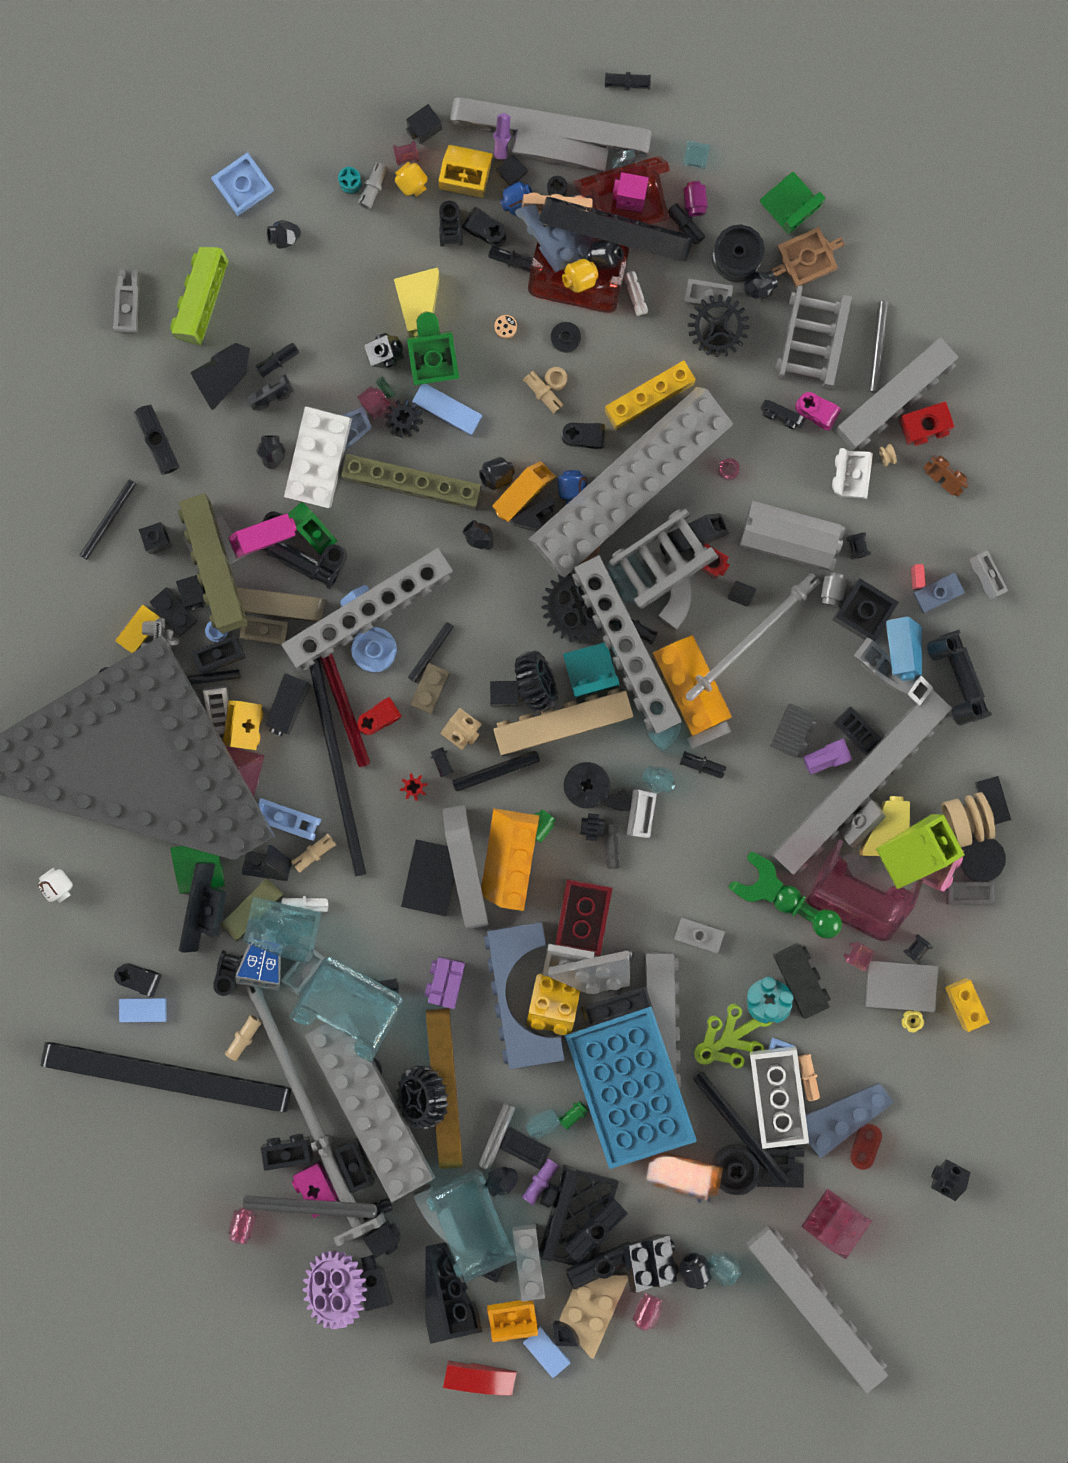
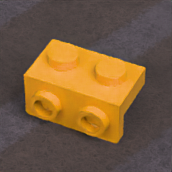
[487,1300,538,1342]

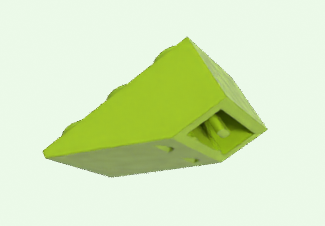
[876,814,965,889]

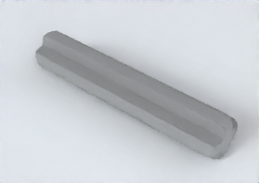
[479,1103,515,1170]

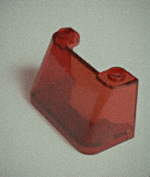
[528,225,630,313]

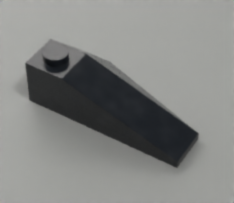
[425,1242,482,1344]

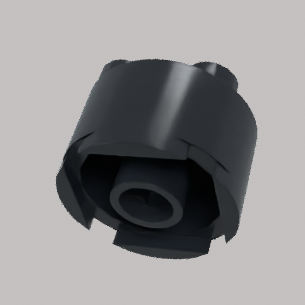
[563,762,610,808]
[711,1144,760,1195]

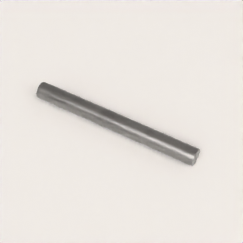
[869,301,888,393]

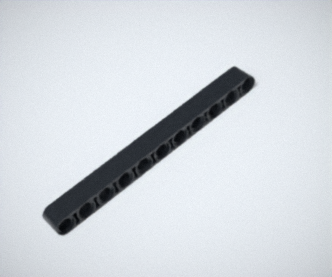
[40,1042,292,1112]

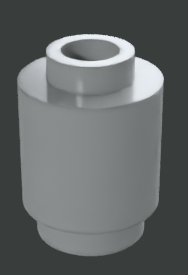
[820,573,847,607]

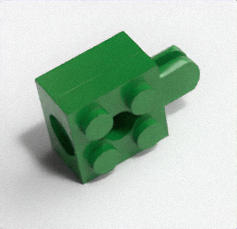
[407,311,459,385]

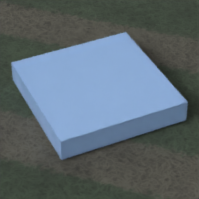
[211,152,274,217]

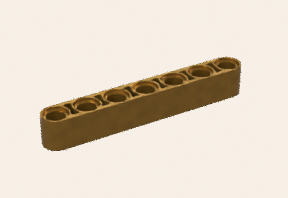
[426,1008,463,1169]

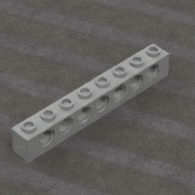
[281,548,453,670]
[572,556,682,735]

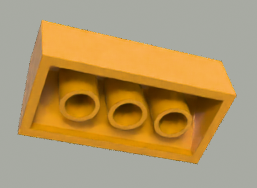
[651,635,732,737]
[481,808,539,911]

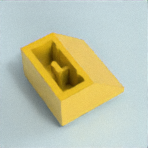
[438,145,493,198]

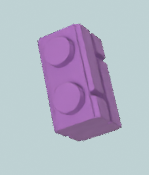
[425,956,466,1009]

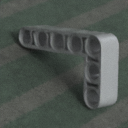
[443,805,489,930]

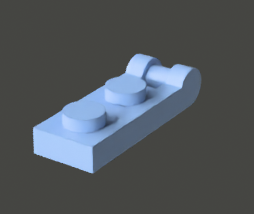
[258,798,322,841]

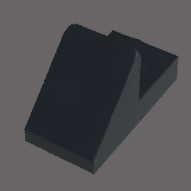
[511,495,555,532]
[242,844,292,881]

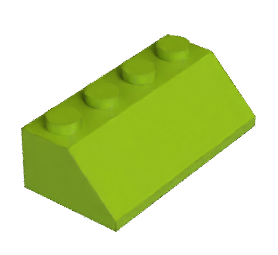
[170,247,229,346]

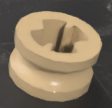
[879,444,897,467]

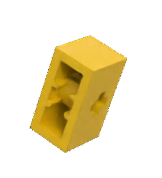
[223,700,263,750]
[944,978,990,1032]

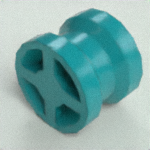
[338,166,362,194]

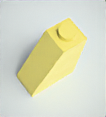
[394,267,440,337]
[859,796,910,856]

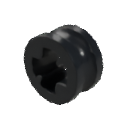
[547,176,567,196]

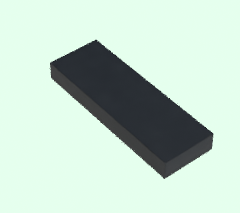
[581,986,653,1028]

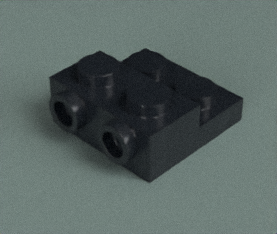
[623,1234,679,1293]

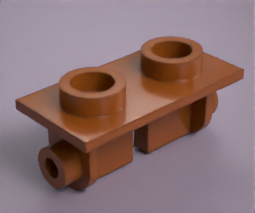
[923,454,969,497]

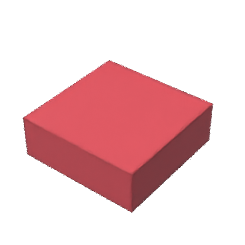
[911,564,925,590]

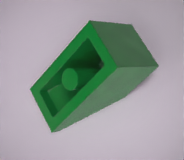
[288,501,338,556]

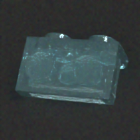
[607,555,654,604]

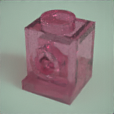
[357,386,391,420]

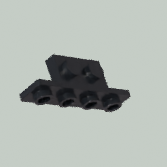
[179,862,227,953]

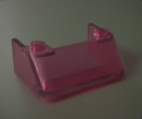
[807,839,923,941]

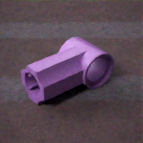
[803,738,853,775]

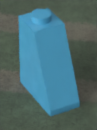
[886,616,922,681]

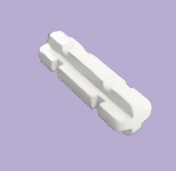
[624,271,648,316]

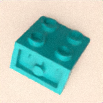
[563,643,620,698]

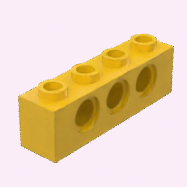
[604,360,696,430]

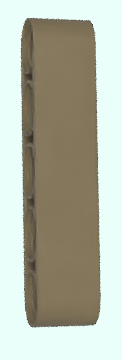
[237,587,325,622]

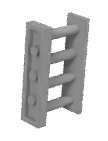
[775,286,852,390]
[609,509,718,609]

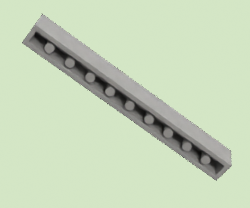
[771,689,952,875]

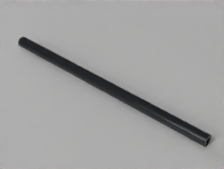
[308,651,366,877]

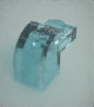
[646,702,681,752]

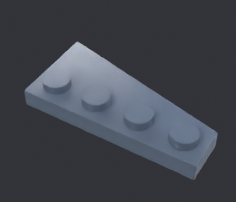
[805,1083,894,1158]

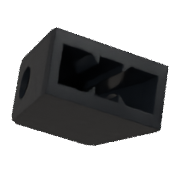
[360,1255,393,1311]

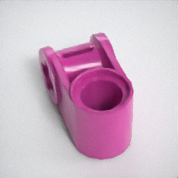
[795,392,841,431]

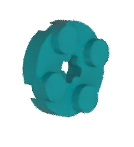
[746,976,794,1023]

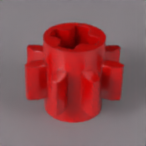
[400,773,428,801]

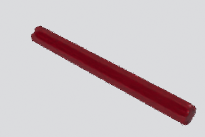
[315,637,370,767]

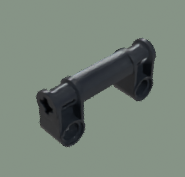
[261,511,347,590]
[927,629,992,725]

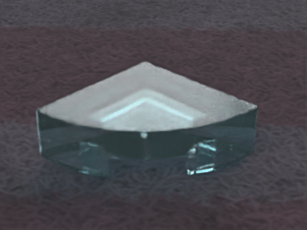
[611,149,636,170]

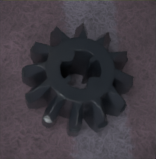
[384,399,423,439]

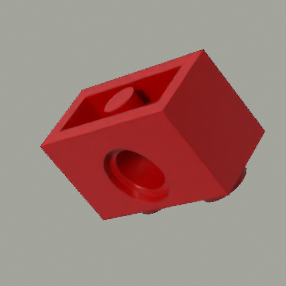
[899,401,955,446]

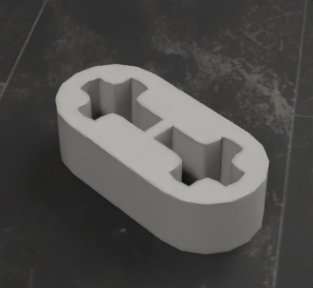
[687,721,731,749]

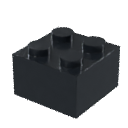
[832,578,899,642]

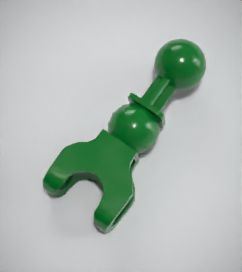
[728,852,842,939]

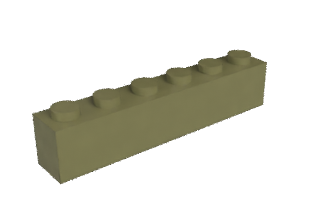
[178,493,248,634]

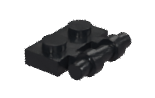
[757,1145,805,1188]

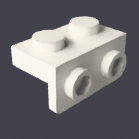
[832,448,873,499]

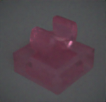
[843,941,875,972]

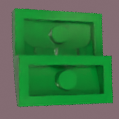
[170,846,226,894]

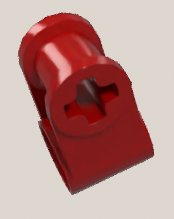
[357,697,402,735]

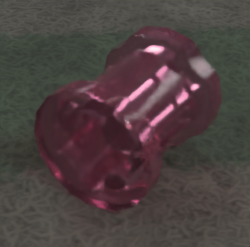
[393,141,419,166]

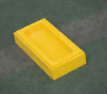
[115,604,161,653]

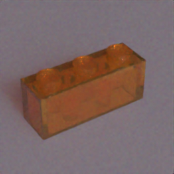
[646,1152,723,1200]

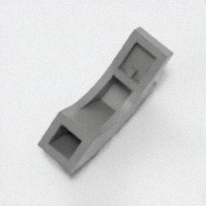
[642,552,691,631]
[854,638,933,706]

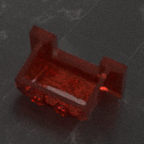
[573,155,670,225]

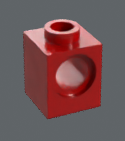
[700,543,730,579]

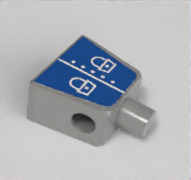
[236,934,281,991]

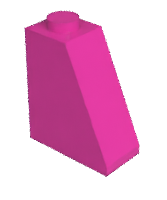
[228,514,296,559]

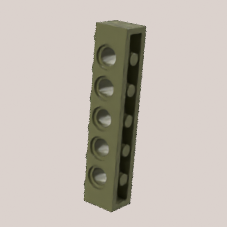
[341,454,481,511]

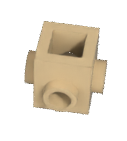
[440,708,482,750]

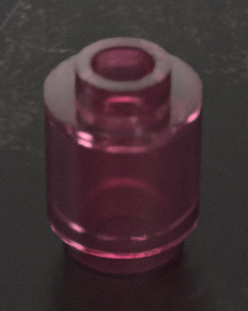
[228,1207,256,1244]
[632,1294,662,1331]

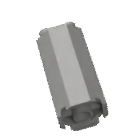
[739,501,845,572]

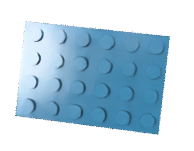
[565,1007,697,1169]

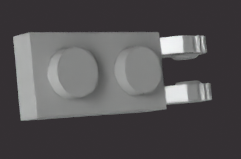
[113,269,140,333]

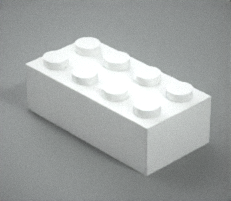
[284,407,352,508]
[750,1046,809,1149]

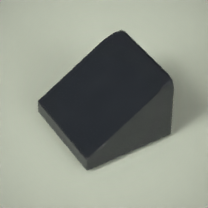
[728,581,757,607]

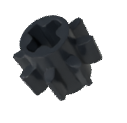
[580,813,605,841]

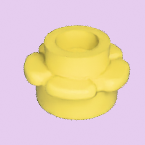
[901,1010,924,1033]

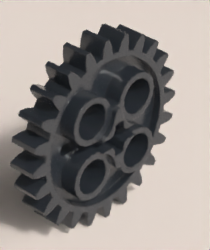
[541,573,612,643]

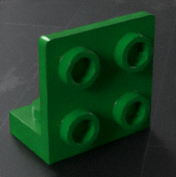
[759,172,826,235]

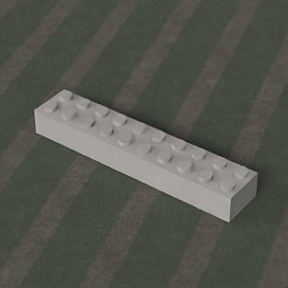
[529,387,733,577]

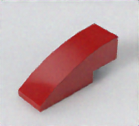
[443,1360,516,1396]

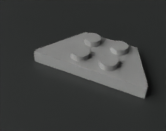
[548,951,630,994]

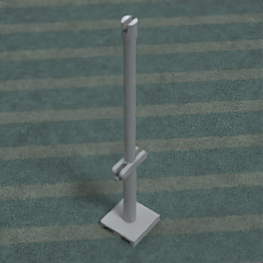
[246,986,386,1247]

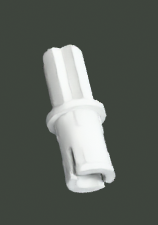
[282,896,328,914]

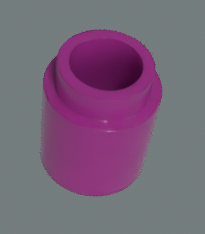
[683,181,708,217]

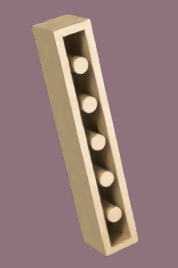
[493,688,634,756]

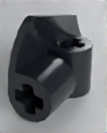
[190,343,250,410]

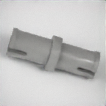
[358,162,389,210]

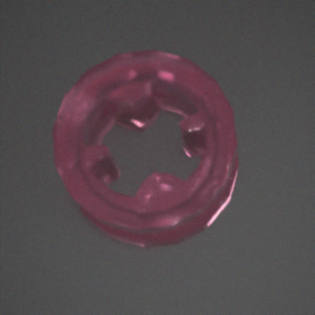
[718,458,740,480]

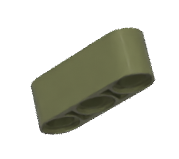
[220,879,284,942]

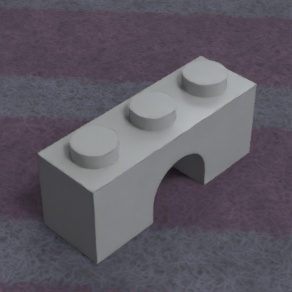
[513,1223,545,1301]

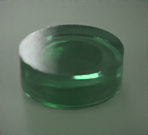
[376,376,396,399]

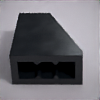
[660,513,729,559]
[266,673,311,737]

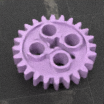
[303,1251,367,1329]

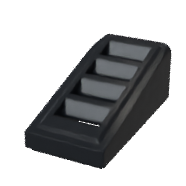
[833,706,882,755]

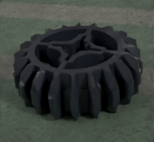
[688,294,750,357]
[514,650,558,713]
[396,1065,449,1129]

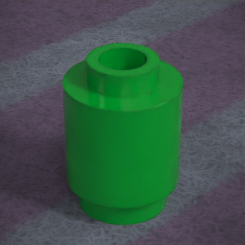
[534,809,556,843]

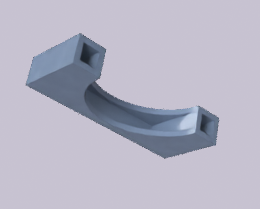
[484,922,564,1069]

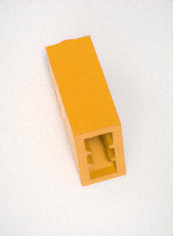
[492,461,557,522]

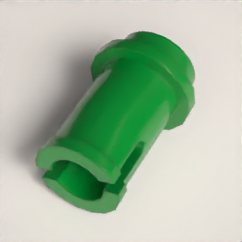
[558,1101,588,1130]

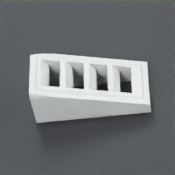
[203,685,229,734]

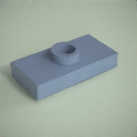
[913,572,965,613]

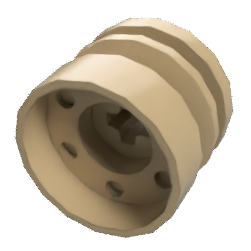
[941,792,996,847]

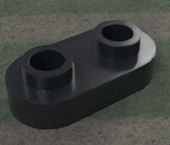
[760,400,806,430]

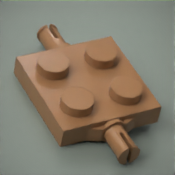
[770,227,845,288]

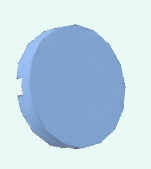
[351,627,397,673]

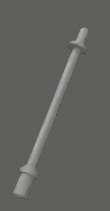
[686,573,820,701]

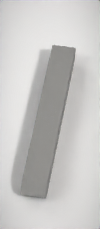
[449,97,652,157]

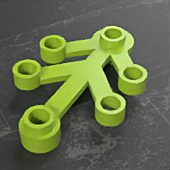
[694,1004,772,1068]

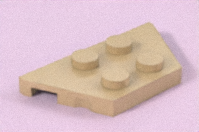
[560,1273,628,1359]

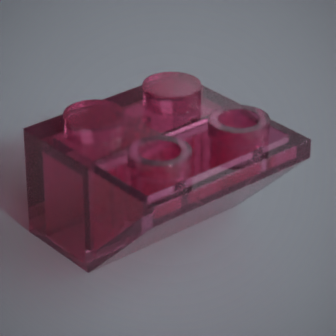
[801,1189,872,1259]

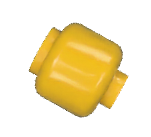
[395,162,428,197]
[562,259,598,293]

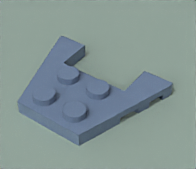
[515,192,593,272]

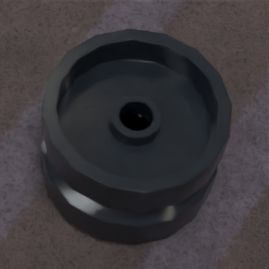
[712,224,765,282]

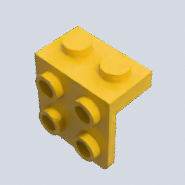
[526,974,580,1035]

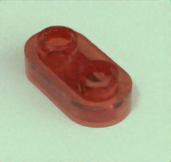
[850,1123,882,1170]

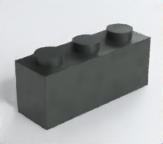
[773,943,831,1019]

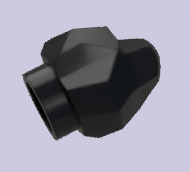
[267,220,301,249]
[744,271,778,300]
[256,435,285,469]
[462,520,494,550]
[484,1166,518,1197]

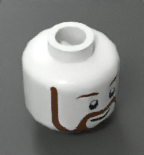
[38,868,73,903]

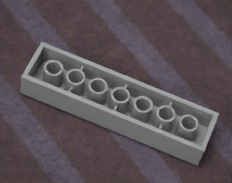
[305,1013,436,1202]

